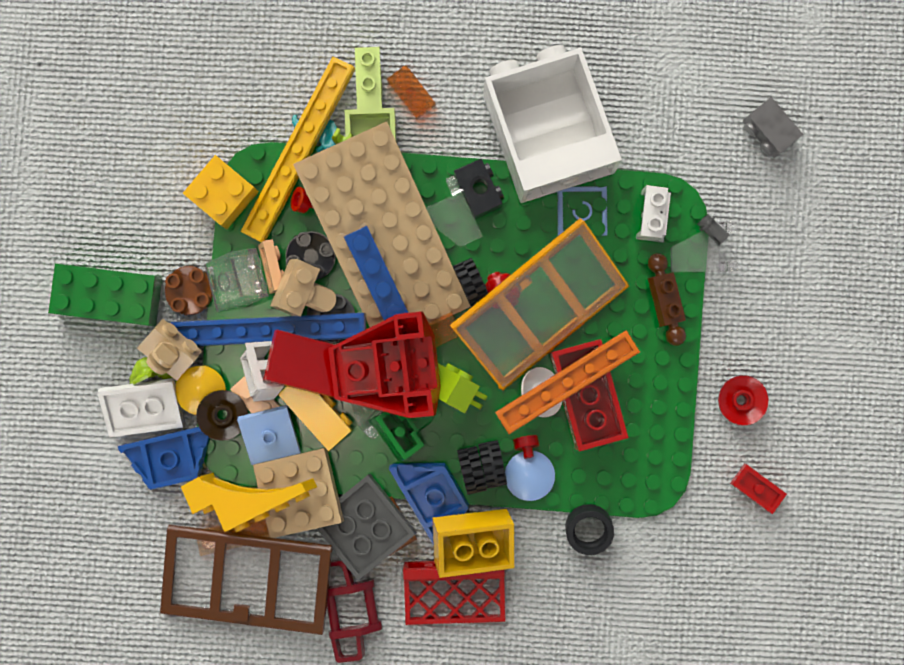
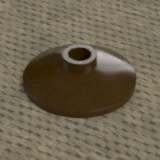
[196,390,248,441]

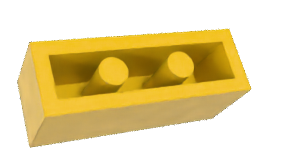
[278,387,353,451]

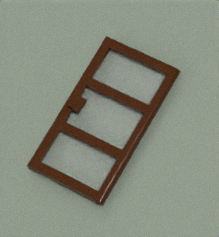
[160,524,333,635]

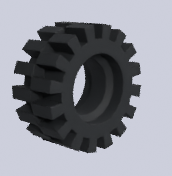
[453,258,488,307]
[457,446,487,495]

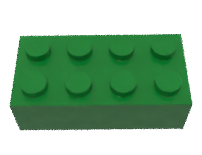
[48,263,163,327]

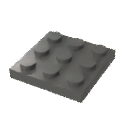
[317,474,417,581]

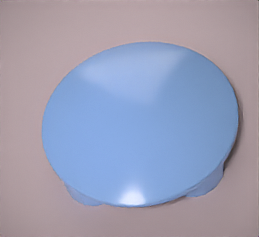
[505,451,555,501]

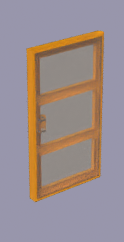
[450,218,629,391]

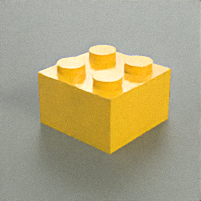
[183,155,259,229]

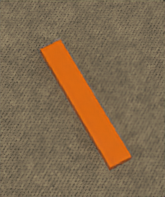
[495,330,640,434]

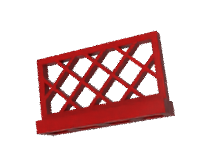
[403,561,505,625]

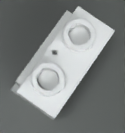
[636,185,671,242]
[240,341,284,402]

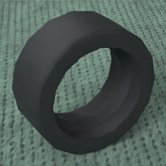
[565,504,614,556]

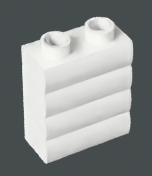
[483,45,622,203]

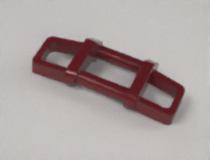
[327,559,383,663]

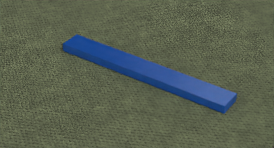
[169,313,366,346]

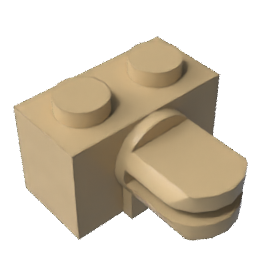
[270,259,336,317]
[137,319,202,381]

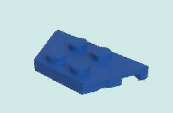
[118,427,209,490]
[389,463,469,545]

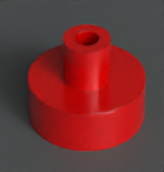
[291,187,314,214]
[513,435,540,459]

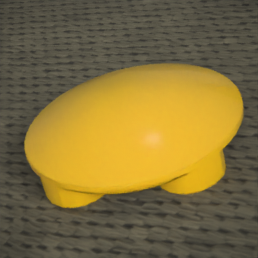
[175,365,226,415]

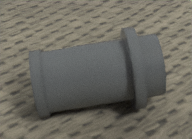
[697,214,730,246]

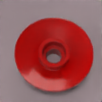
[718,375,769,425]

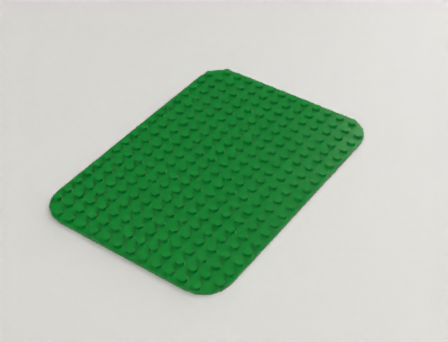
[197,142,708,518]

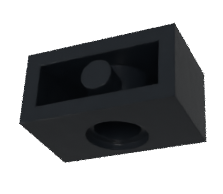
[454,158,504,220]

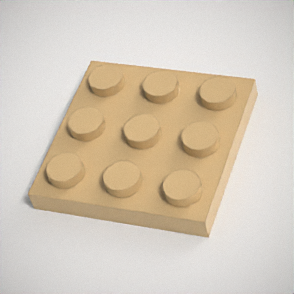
[253,448,344,538]

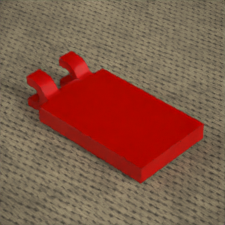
[263,330,334,398]

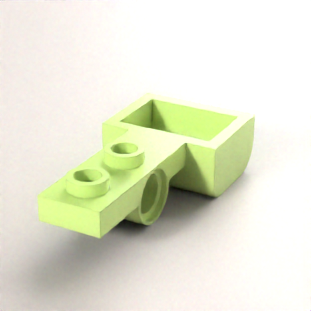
[345,47,397,143]

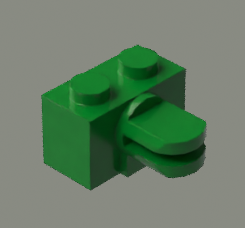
[370,411,433,461]

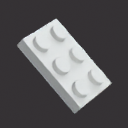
[97,378,185,438]

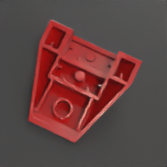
[328,311,441,418]

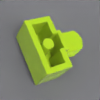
[438,363,488,413]

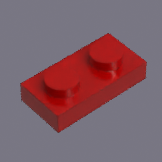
[730,464,787,514]

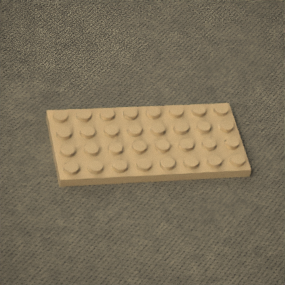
[293,121,471,327]

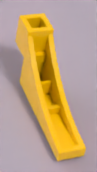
[181,473,317,533]

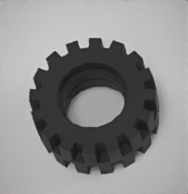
[478,440,507,489]

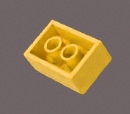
[433,509,515,578]

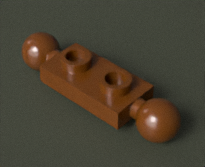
[648,253,686,346]

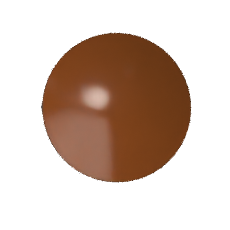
[165,266,214,315]

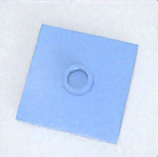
[237,405,301,465]

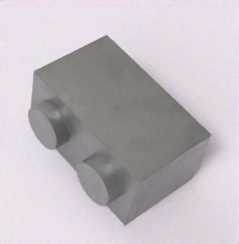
[742,97,804,158]

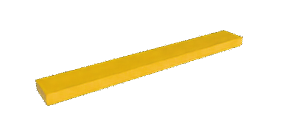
[240,56,355,242]

